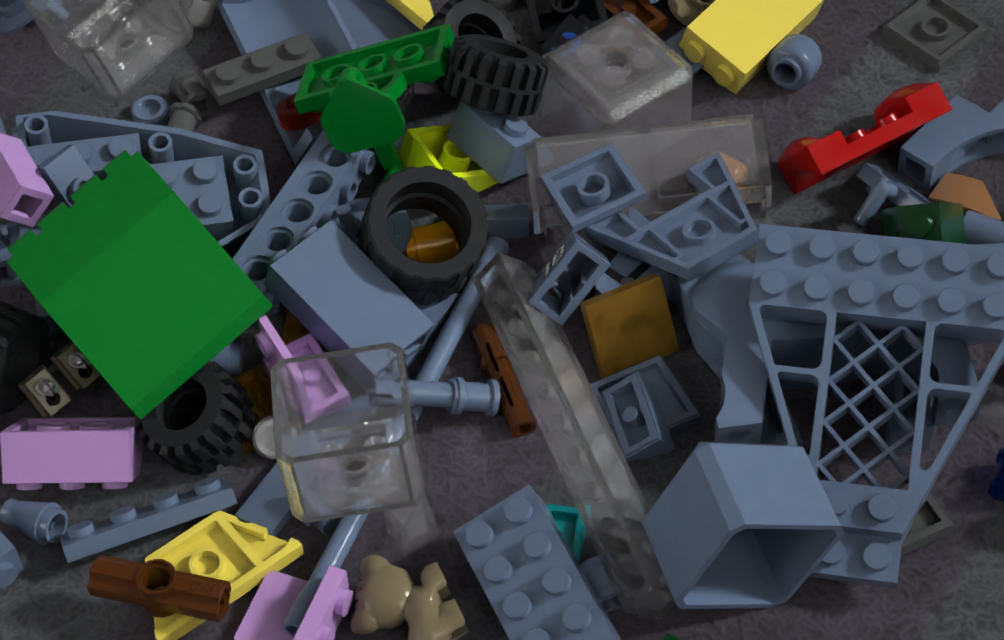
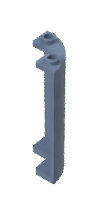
[217,0,358,165]

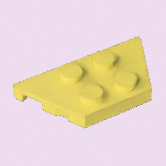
[145,510,304,640]

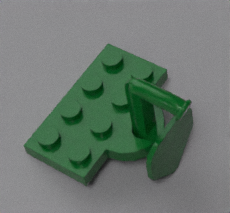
[293,23,454,182]

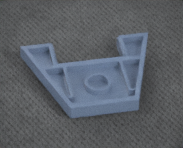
[585,151,758,281]

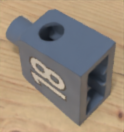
[528,231,610,326]

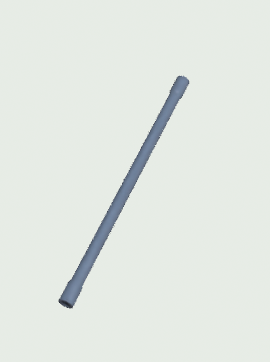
[282,236,509,638]

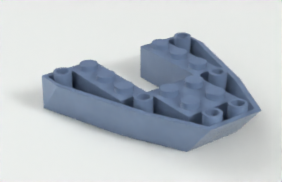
[15,111,271,338]

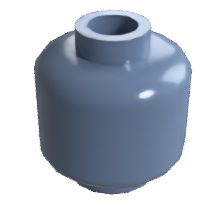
[767,34,822,90]

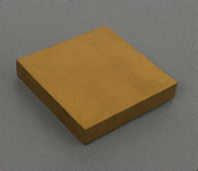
[580,272,680,379]

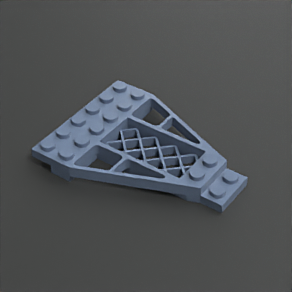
[749,224,1004,588]

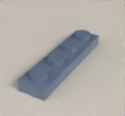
[59,477,238,563]

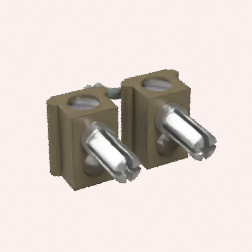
[17,340,101,418]

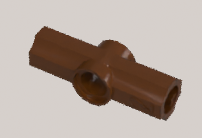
[87,555,231,622]

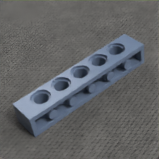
[233,129,377,330]

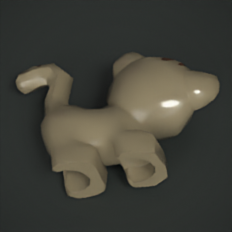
[350,554,470,640]

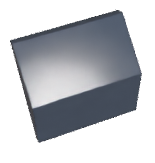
[540,142,648,232]

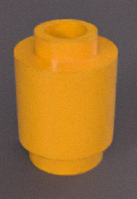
[404,221,459,263]

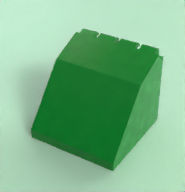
[6,150,273,420]

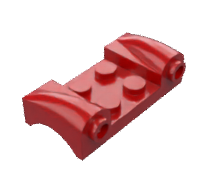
[778,82,953,194]

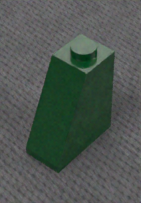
[881,202,965,244]

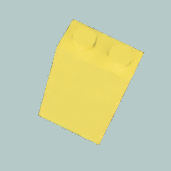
[679,0,824,94]

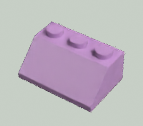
[0,416,144,490]

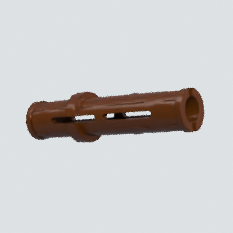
[471,323,537,438]

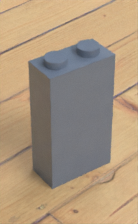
[264,220,434,390]

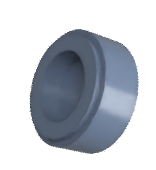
[131,95,170,126]

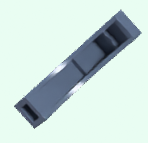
[897,95,1004,191]

